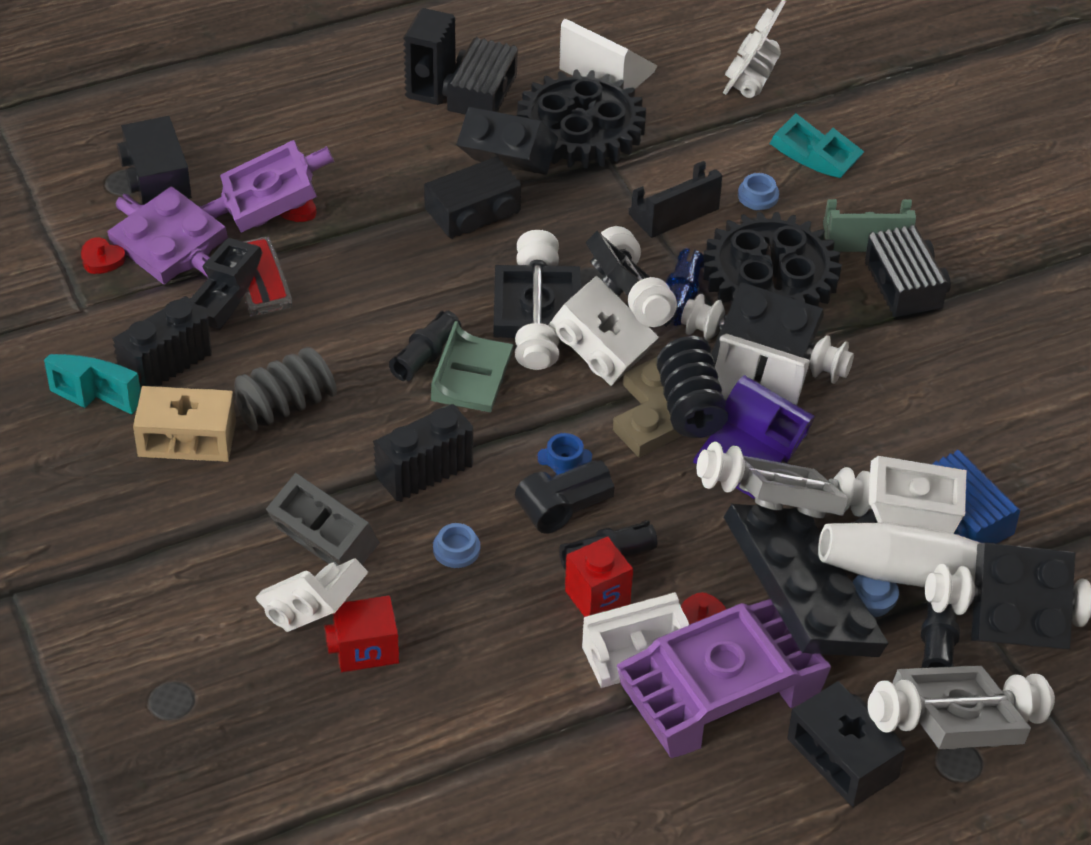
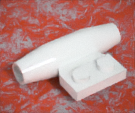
[818,456,980,587]

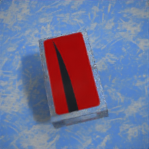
[243,236,292,317]

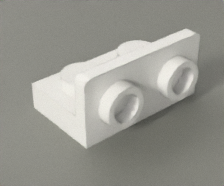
[256,558,368,632]

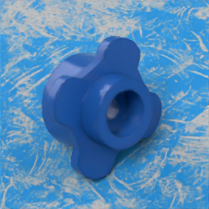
[537,433,592,475]

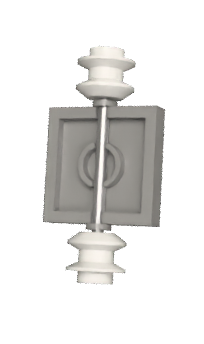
[697,442,872,518]
[868,666,1055,749]

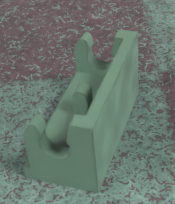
[823,199,916,252]

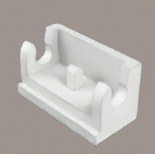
[582,592,689,688]

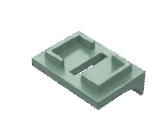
[431,321,513,412]

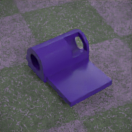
[693,375,815,499]

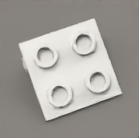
[723,0,786,98]

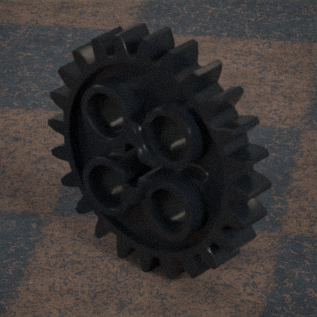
[517,69,646,168]
[702,211,842,307]

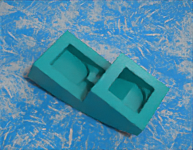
[769,113,864,178]
[44,354,141,415]

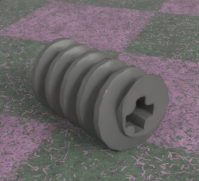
[234,347,337,431]

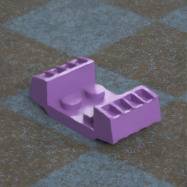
[617,599,831,758]

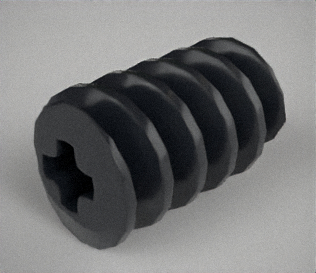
[656,336,729,438]

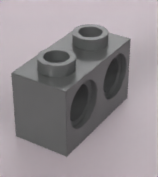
[266,472,380,566]

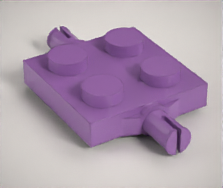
[200,140,335,233]
[107,186,228,284]

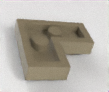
[613,357,683,458]

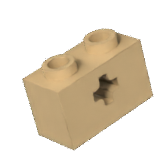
[133,386,236,462]

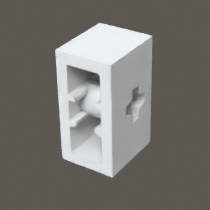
[549,275,659,386]

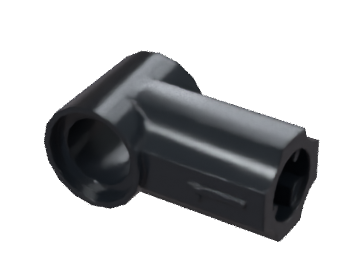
[514,460,615,534]

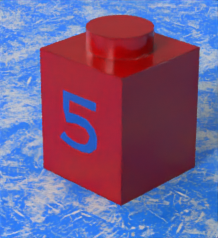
[565,536,633,617]
[324,595,399,672]

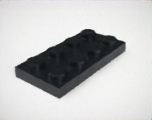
[723,503,889,657]

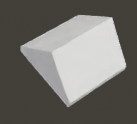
[559,18,657,89]

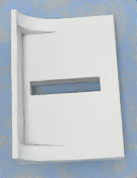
[715,334,810,405]

